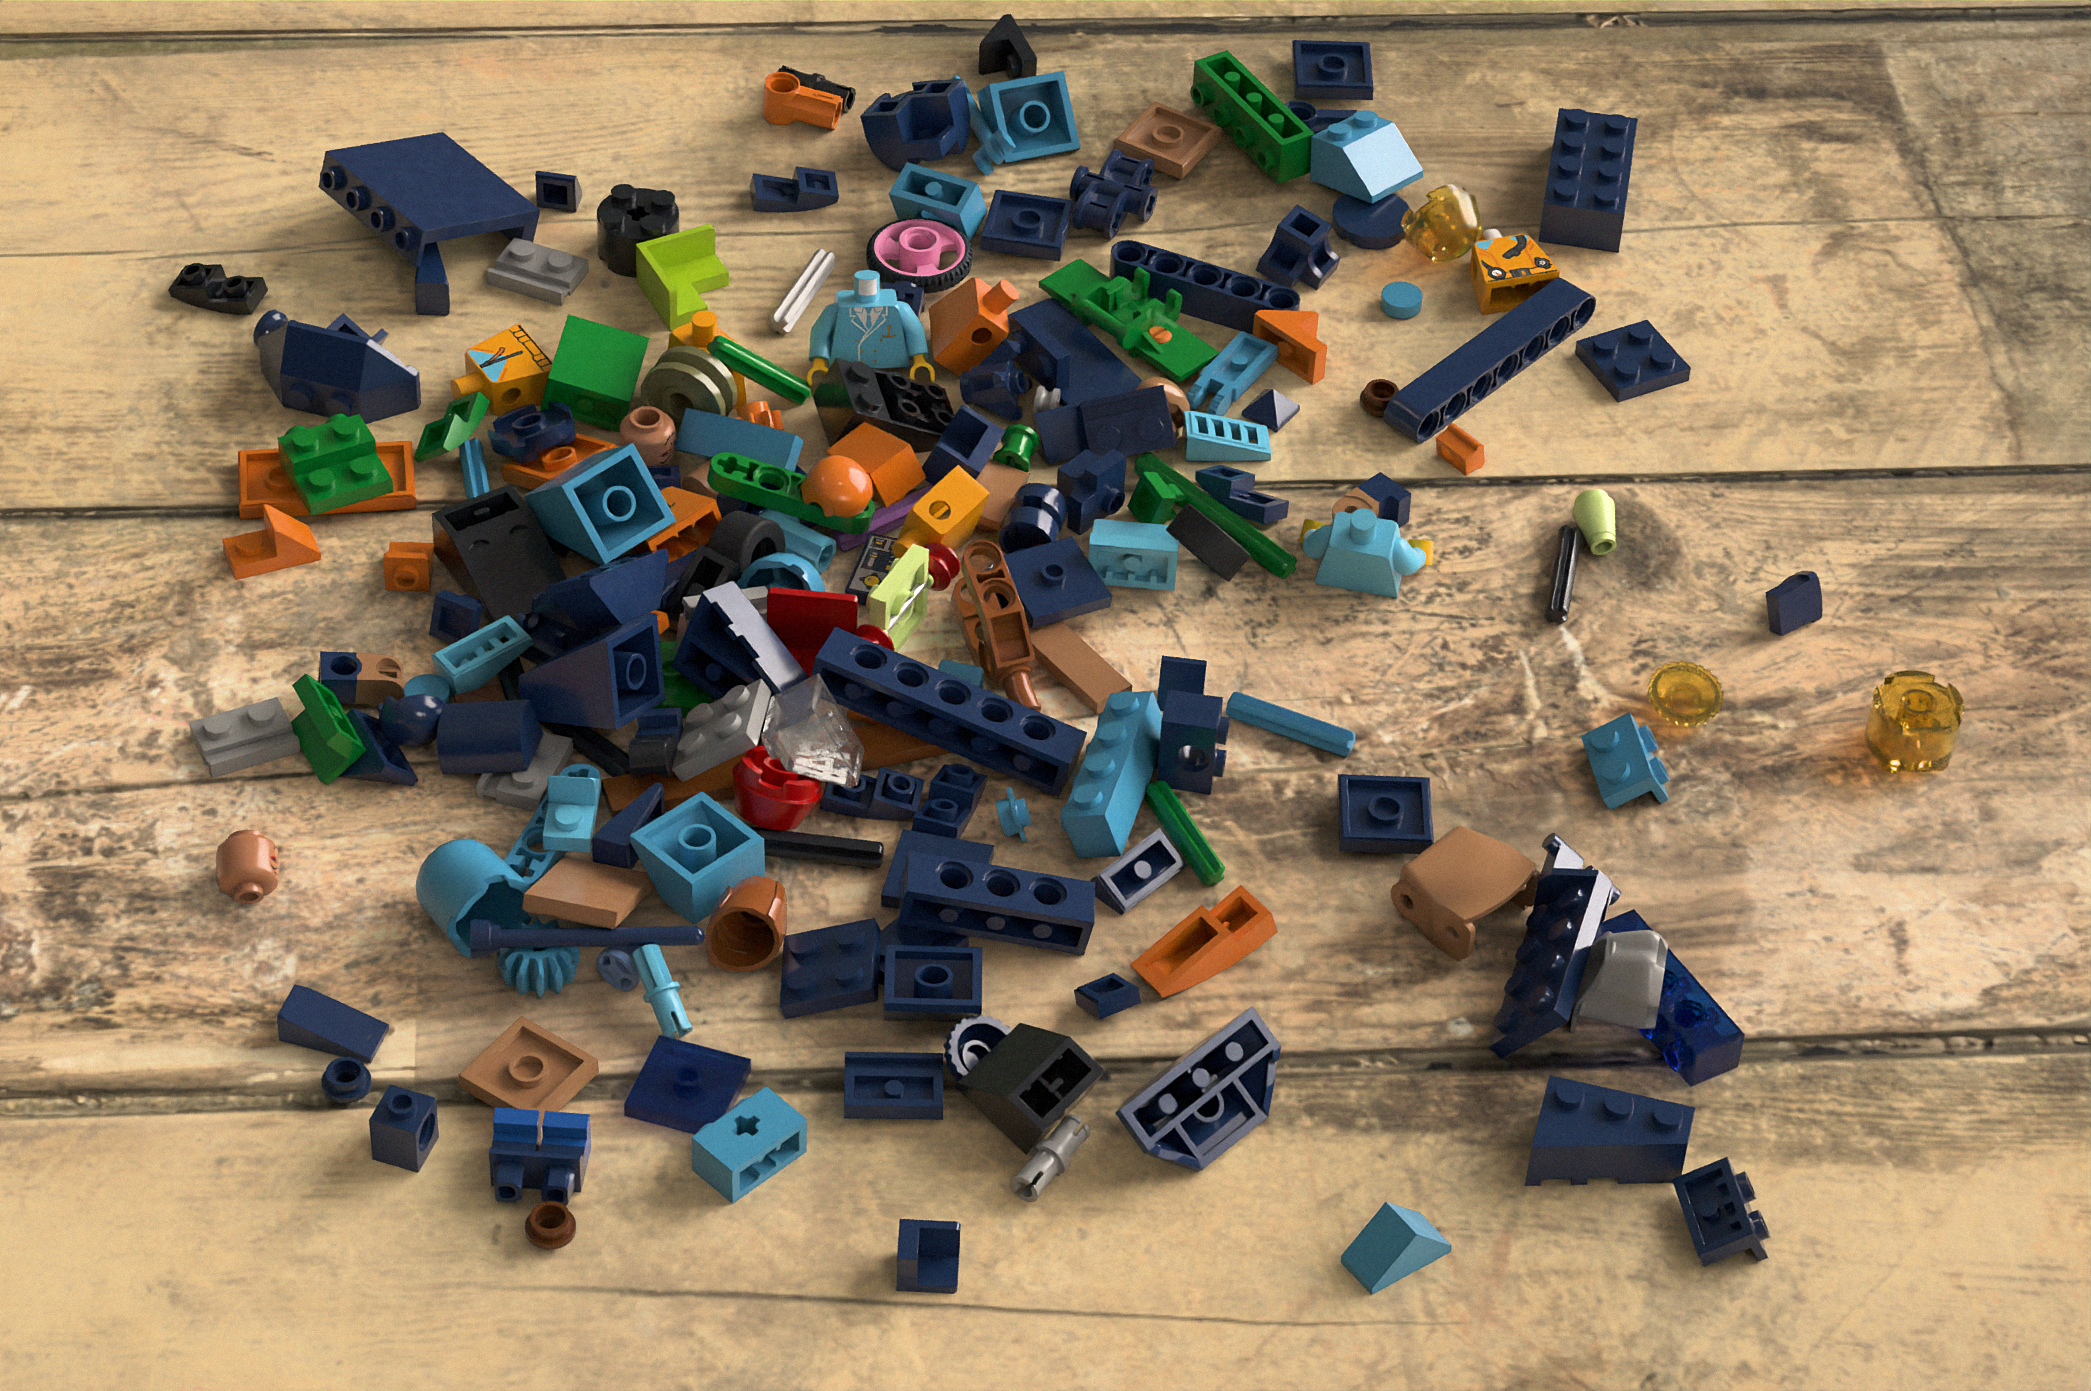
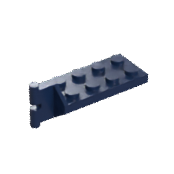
[1488,833,1621,1059]

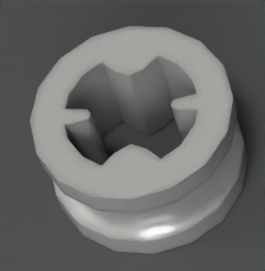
[1033,386,1061,423]

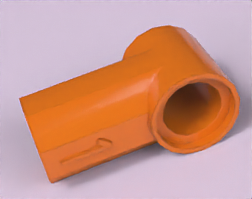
[762,72,843,131]

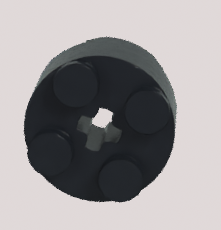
[597,184,680,278]

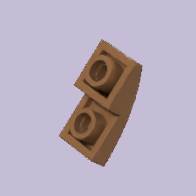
[976,459,1030,531]

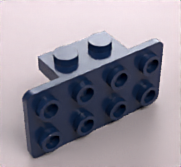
[999,298,1142,406]

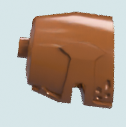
[705,875,787,972]

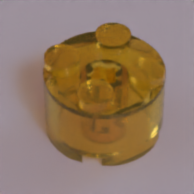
[1864,670,1964,773]

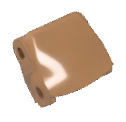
[1391,826,1540,962]

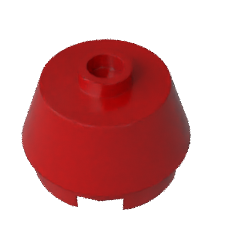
[732,746,822,831]

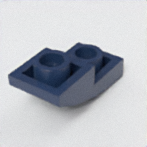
[912,764,988,839]
[819,765,925,820]

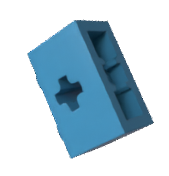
[692,1086,807,1204]

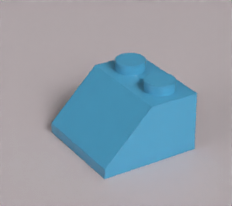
[977,71,1081,164]
[1310,110,1423,203]
[630,791,765,925]

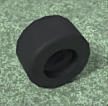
[708,511,786,580]

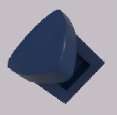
[1765,570,1823,636]

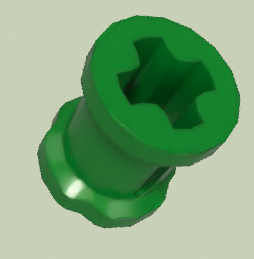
[992,424,1040,472]

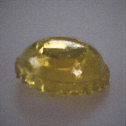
[1647,660,1724,727]

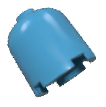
[415,839,532,959]

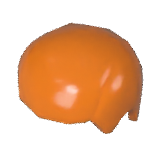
[800,455,873,518]

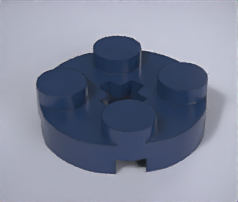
[487,401,576,463]

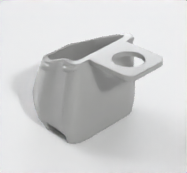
[1570,930,1668,1034]

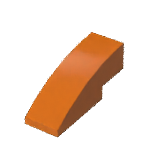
[1130,885,1278,998]

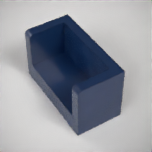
[922,405,1006,486]

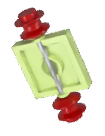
[854,542,960,652]

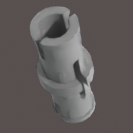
[1010,1114,1090,1202]

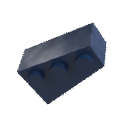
[671,581,818,741]
[1525,1075,1696,1186]

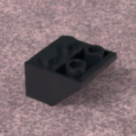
[955,1023,1105,1155]

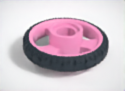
[866,217,973,294]

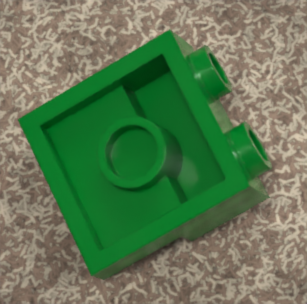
[277,414,393,516]

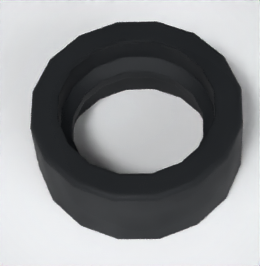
[1166,504,1251,582]

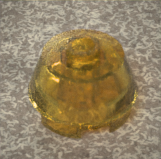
[1401,184,1483,263]

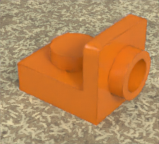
[383,542,435,592]

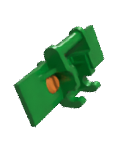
[1039,259,1220,382]

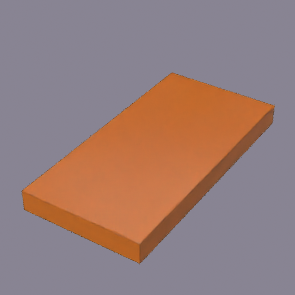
[238,440,416,520]

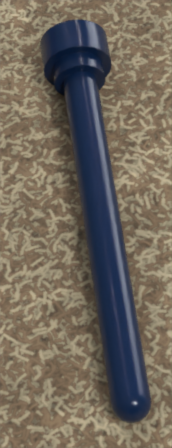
[470,919,705,958]

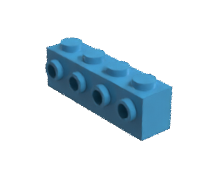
[1060,691,1162,858]

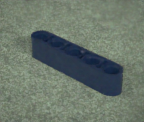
[1109,240,1301,335]

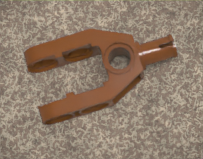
[951,540,1041,712]

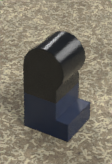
[629,707,684,779]

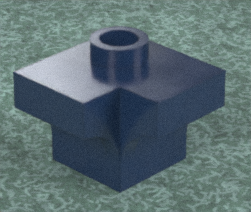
[1256,204,1341,290]
[1057,448,1126,536]

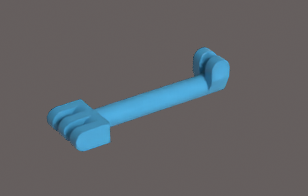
[952,75,1016,176]

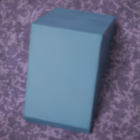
[1341,1202,1452,1295]

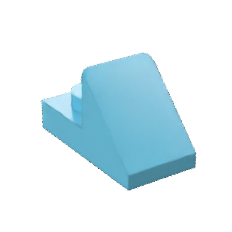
[542,775,601,852]

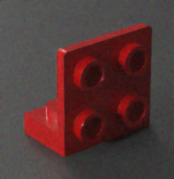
[767,587,858,677]

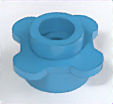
[996,787,1032,842]

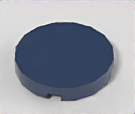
[1332,193,1412,250]

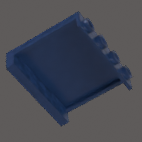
[318,132,540,267]

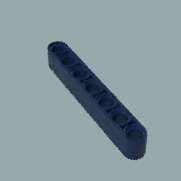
[1384,278,1596,443]

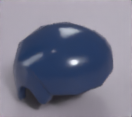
[377,694,447,747]

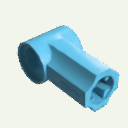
[759,508,836,574]

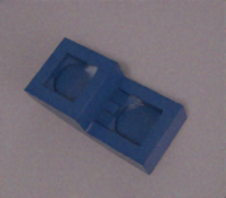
[749,166,839,213]
[1195,465,1289,524]

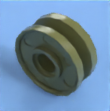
[641,346,737,437]

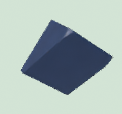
[535,171,582,212]
[1157,655,1207,711]

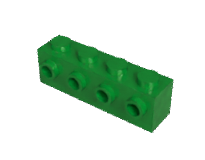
[1190,50,1315,184]

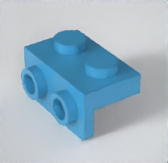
[1581,712,1670,810]

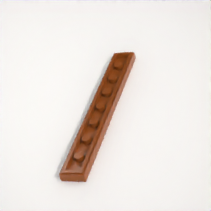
[601,723,952,818]

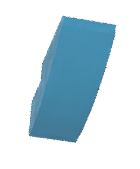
[675,408,804,472]

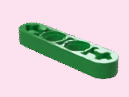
[707,452,875,535]

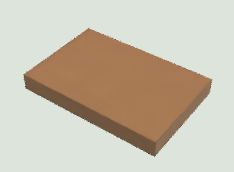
[522,856,654,929]

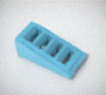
[1182,411,1271,461]
[431,615,533,698]

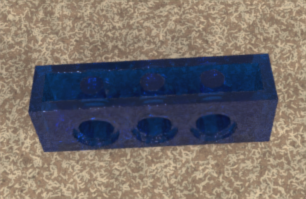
[1593,909,1745,1087]

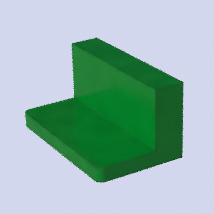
[290,673,367,785]

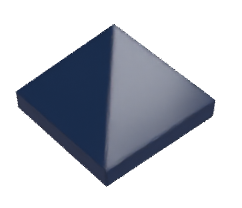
[1242,389,1300,432]

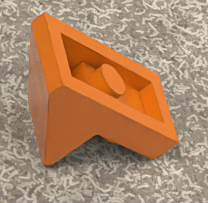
[1253,310,1327,385]
[222,504,321,580]

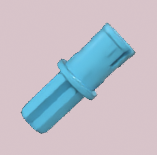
[632,944,693,1041]

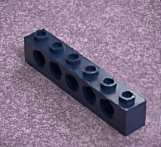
[806,627,1087,797]

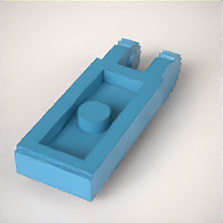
[1186,331,1279,417]

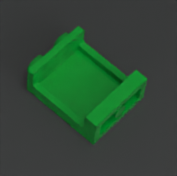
[540,314,650,432]

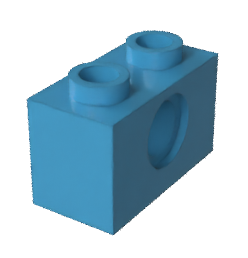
[889,162,988,242]

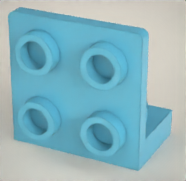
[1088,519,1179,591]

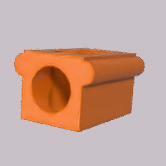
[1435,423,1485,476]

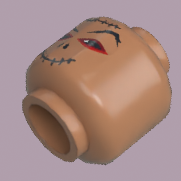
[619,406,676,466]
[216,830,279,904]

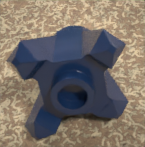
[960,340,1033,422]

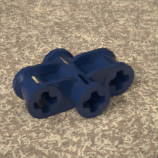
[1069,149,1158,239]

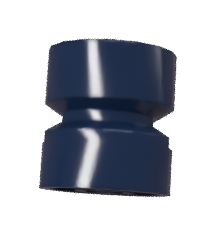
[998,483,1068,554]

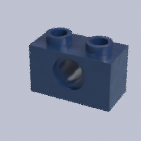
[1157,689,1230,795]

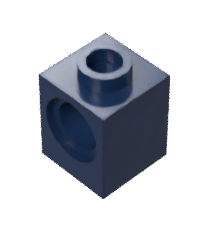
[369,1085,439,1173]

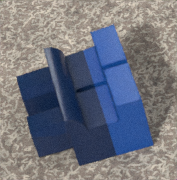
[489,1107,591,1206]

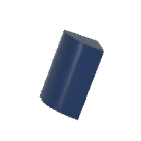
[437,699,544,775]

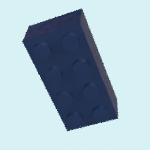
[1538,108,1638,253]

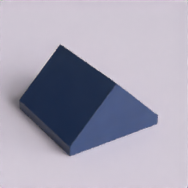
[883,945,982,1022]

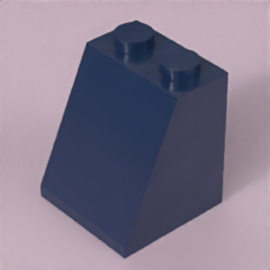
[518,613,665,730]

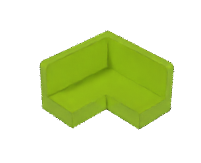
[636,224,729,331]

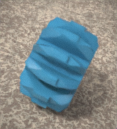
[497,916,580,999]

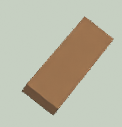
[1027,621,1133,715]

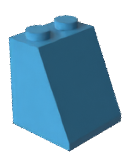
[523,443,676,565]

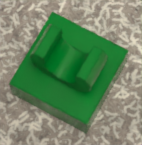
[1127,472,1185,525]

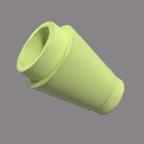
[1572,489,1616,555]

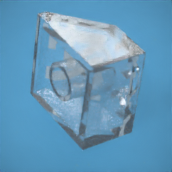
[761,673,864,788]

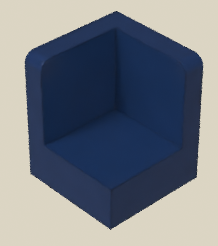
[896,1219,961,1294]

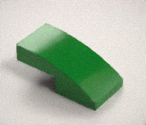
[413,391,490,463]

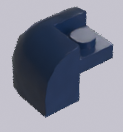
[860,79,970,171]

